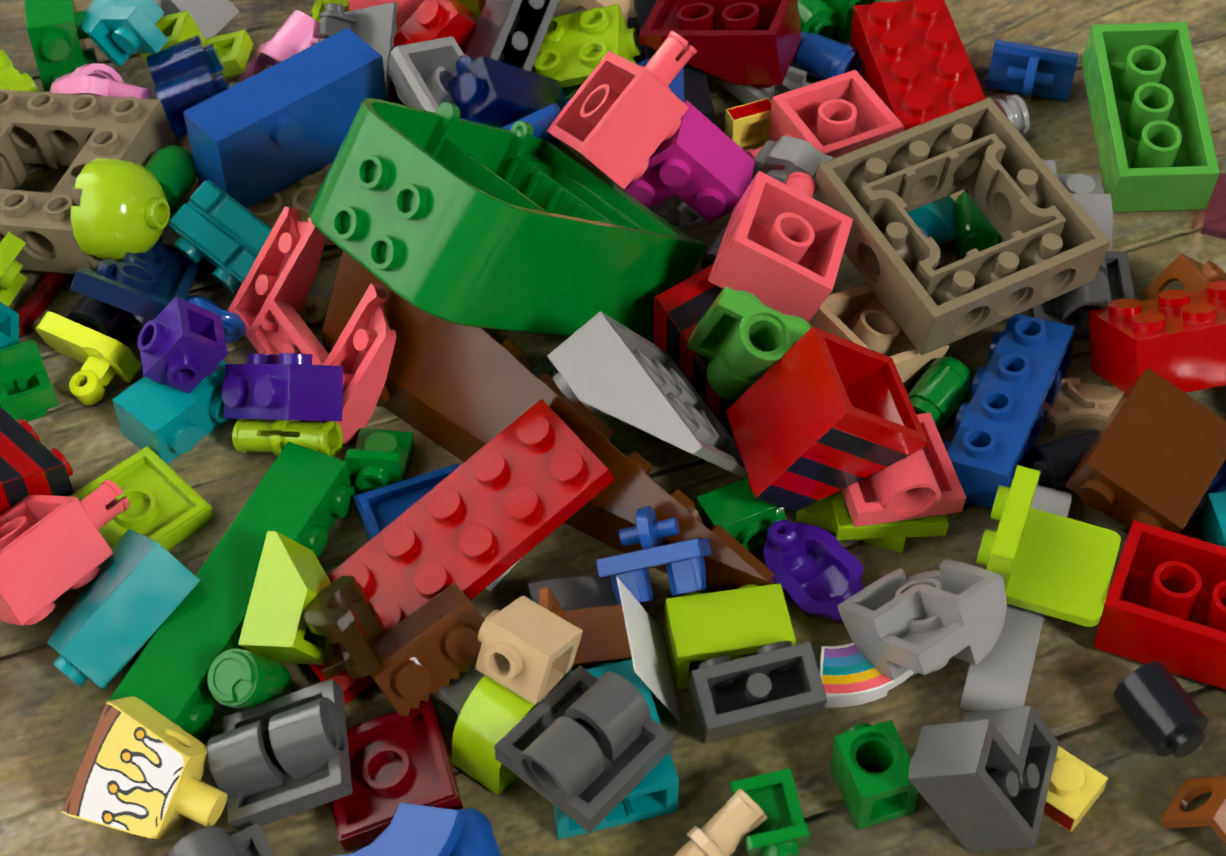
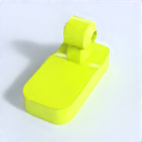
[35,311,141,405]

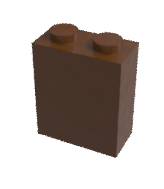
[1065,368,1226,533]

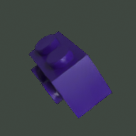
[222,353,343,421]

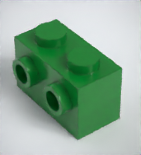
[24,0,98,92]

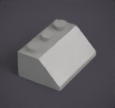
[387,36,506,128]

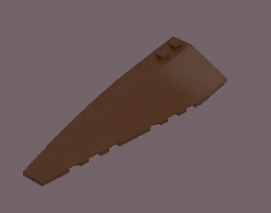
[322,251,775,593]

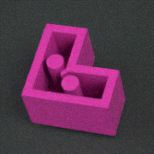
[609,100,755,224]

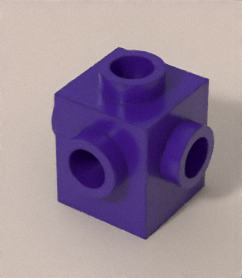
[138,296,228,394]

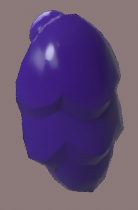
[763,519,864,625]

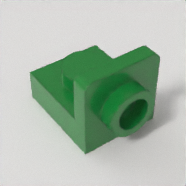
[344,428,415,493]

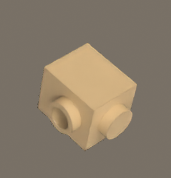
[475,595,583,705]

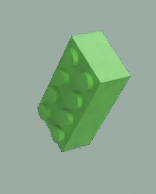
[1081,22,1220,212]

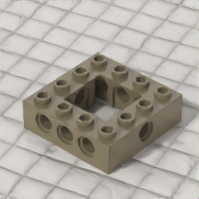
[0,89,178,274]
[813,98,1111,356]

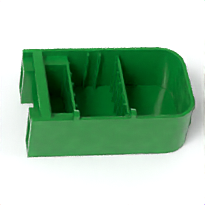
[309,98,706,343]

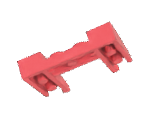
[228,206,397,444]

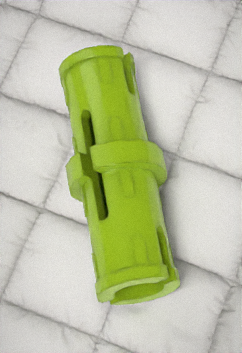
[232,419,343,457]

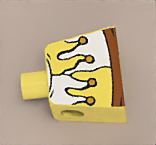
[62,696,227,839]

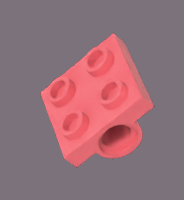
[841,413,966,527]

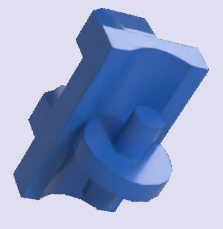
[986,39,1079,102]
[596,506,712,604]

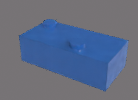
[183,28,387,209]

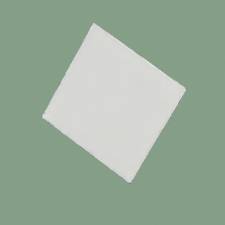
[617,577,681,723]

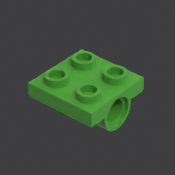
[686,286,812,401]

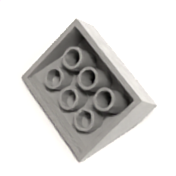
[547,311,748,479]

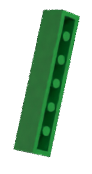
[109,441,355,739]

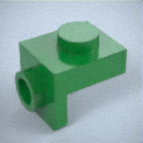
[0,340,59,422]
[730,768,810,856]

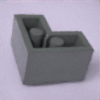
[908,706,1059,851]

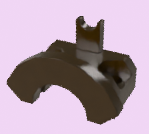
[304,576,385,679]

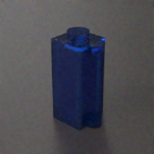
[447,55,566,128]

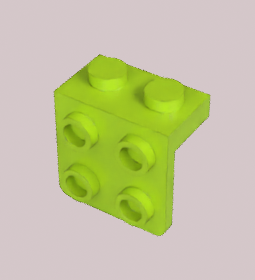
[527,4,640,93]
[976,465,1121,627]

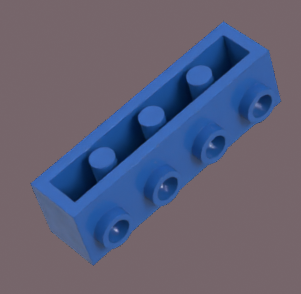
[943,314,1074,509]

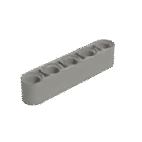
[959,485,1073,712]

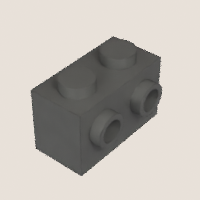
[689,641,827,744]

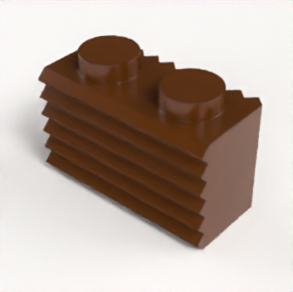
[370,582,484,716]

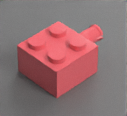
[546,31,697,189]
[745,70,905,170]
[708,171,853,322]
[0,479,130,626]

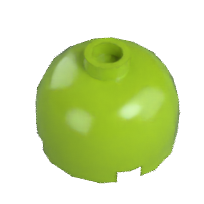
[70,158,170,260]

